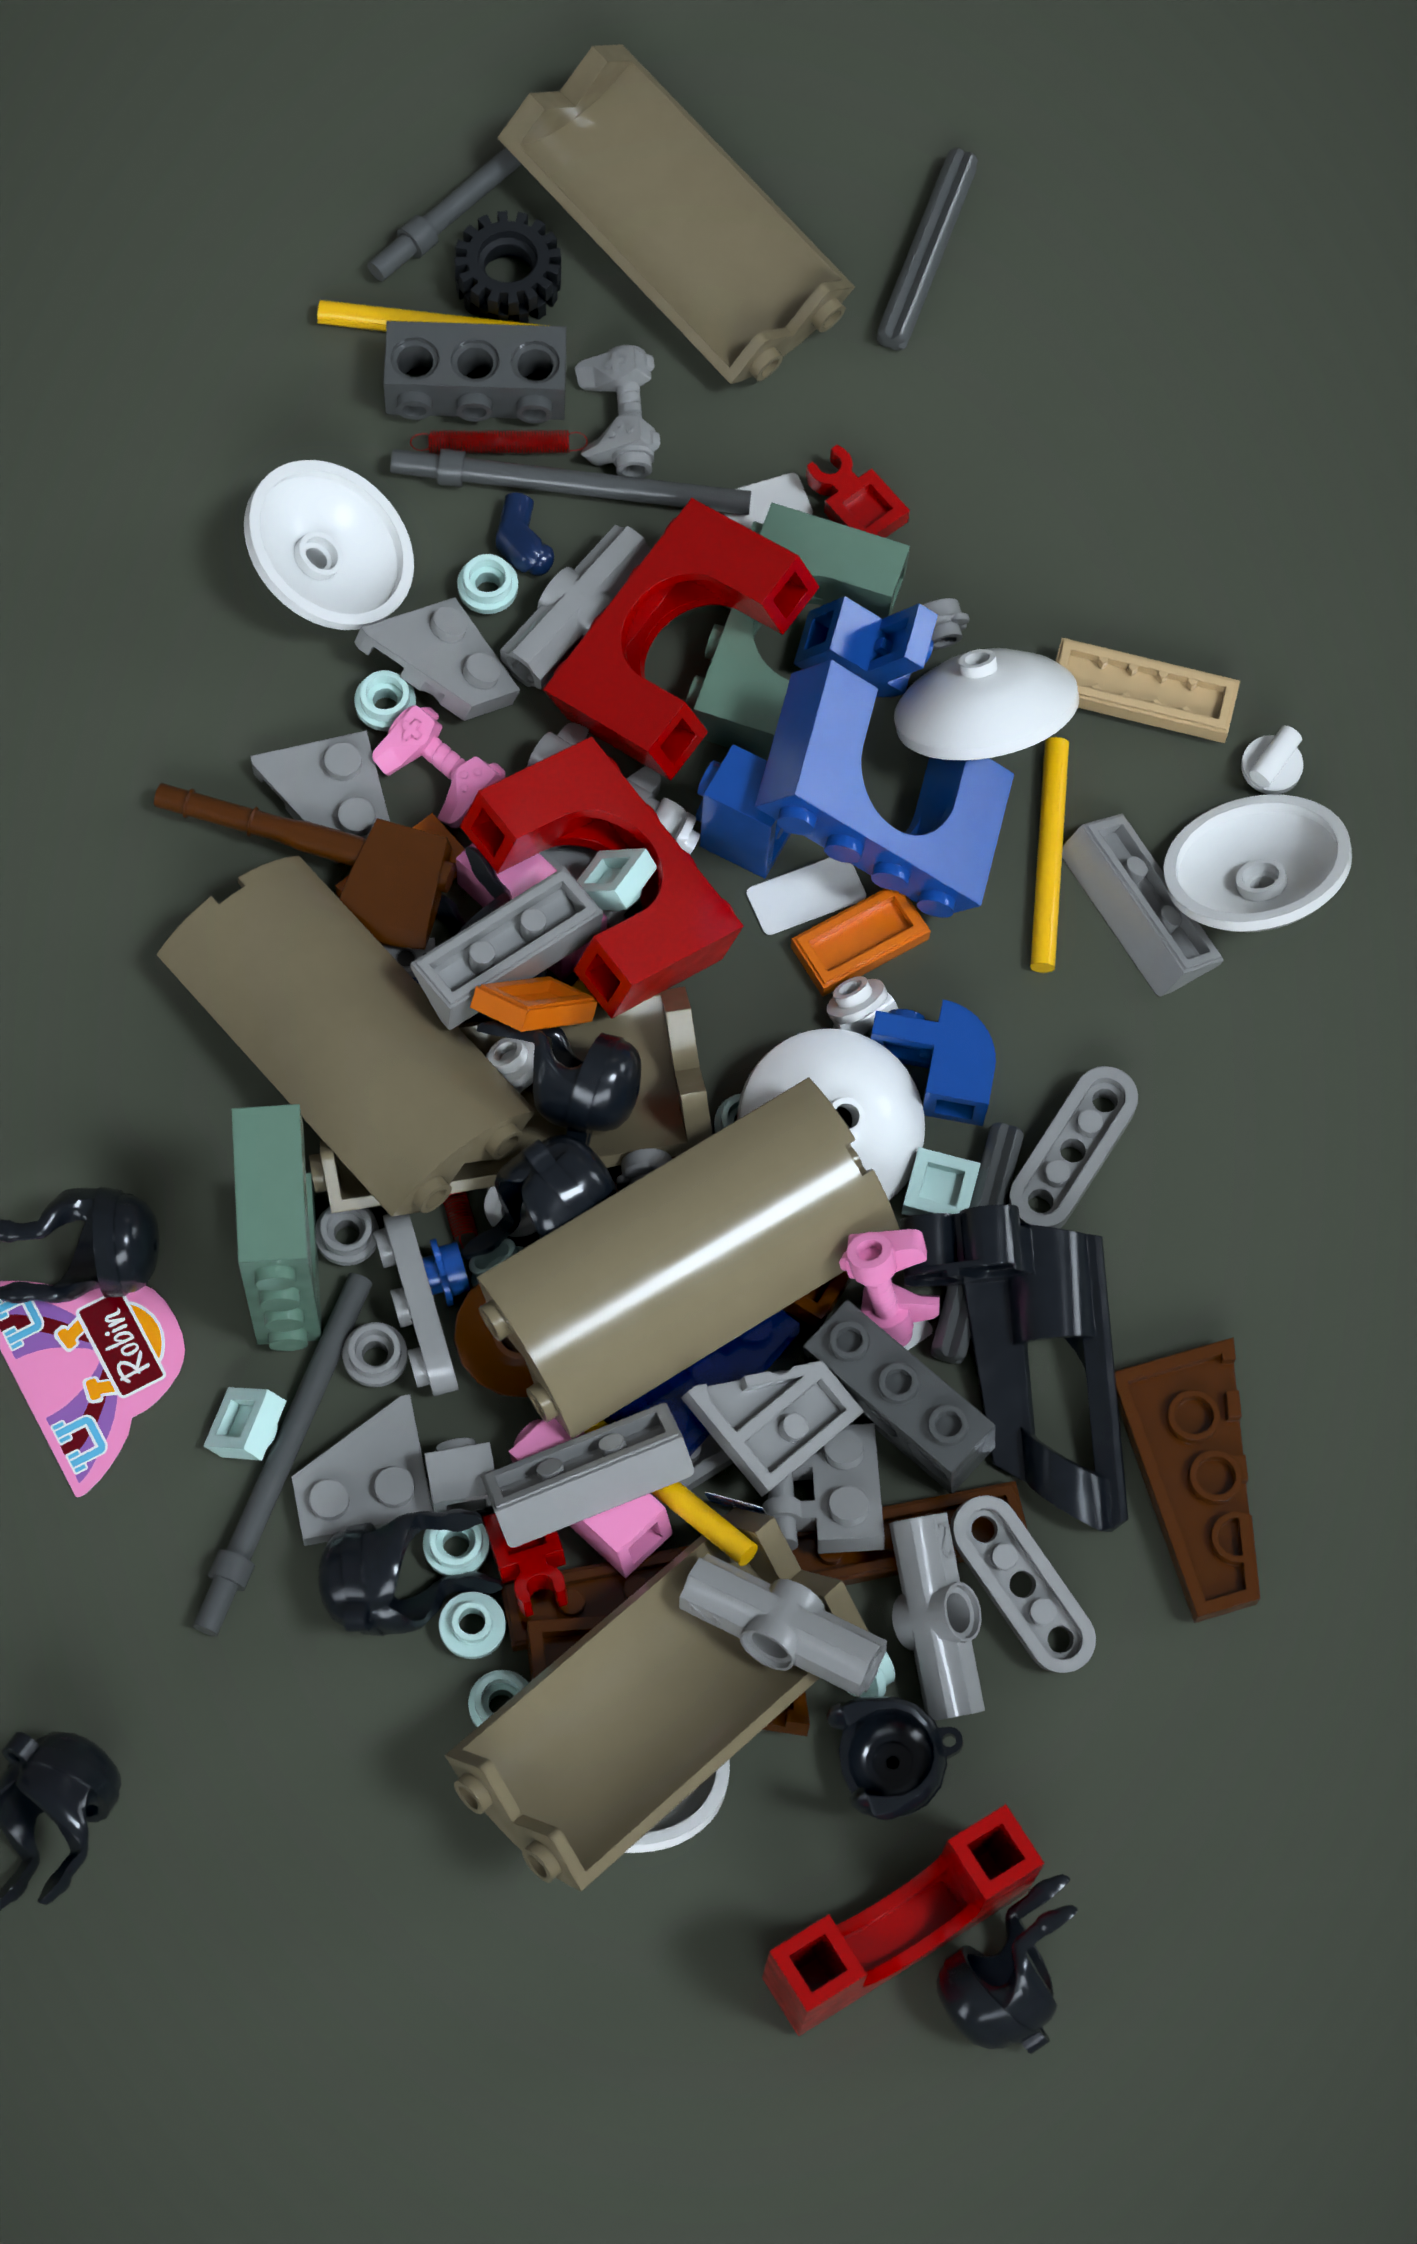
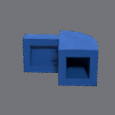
[794,596,938,697]
[871,999,996,1126]

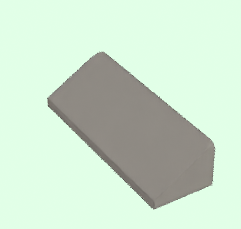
[1062,814,1224,997]
[411,867,604,1030]
[481,1403,695,1548]

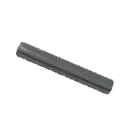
[877,148,978,351]
[930,1122,1024,1364]

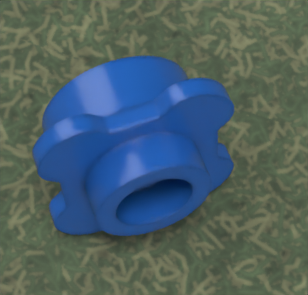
[422,1238,470,1307]

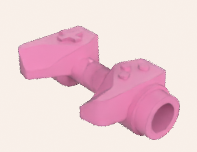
[372,705,506,828]
[839,1229,940,1347]

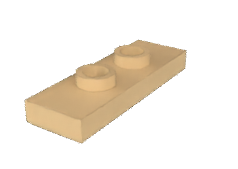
[1056,638,1240,743]

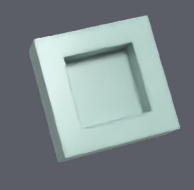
[577,848,657,912]
[901,1147,981,1216]
[204,1387,286,1461]

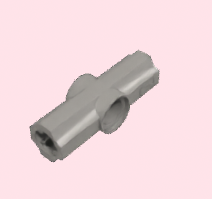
[500,525,652,689]
[889,1512,985,1721]
[679,1553,887,1697]

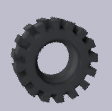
[454,211,561,323]

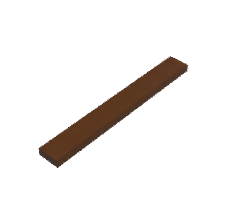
[501,1481,1028,1652]

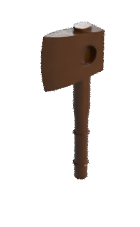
[154,783,456,950]

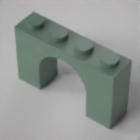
[686,502,910,760]
[231,1104,322,1351]

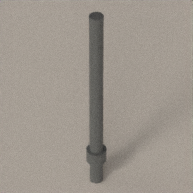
[367,147,522,282]
[390,449,752,515]
[193,1273,373,1636]

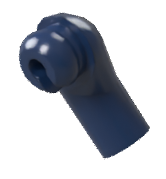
[495,493,555,576]

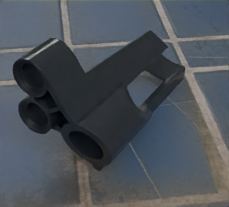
[899,1204,1129,1532]

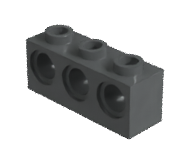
[384,321,567,423]
[803,1300,996,1494]

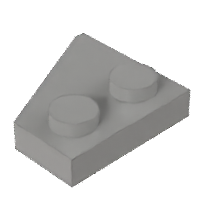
[354,597,520,721]
[250,730,390,864]
[681,1361,864,1497]
[291,1394,433,1546]

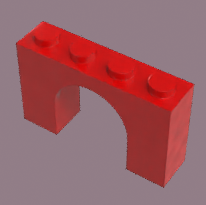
[543,498,820,780]
[460,736,744,1019]
[762,1804,1045,2037]

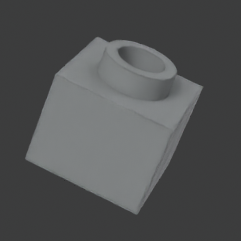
[424,1438,495,1513]

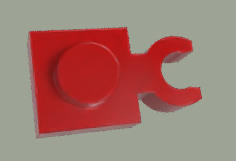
[806,445,910,538]
[482,1513,568,1617]

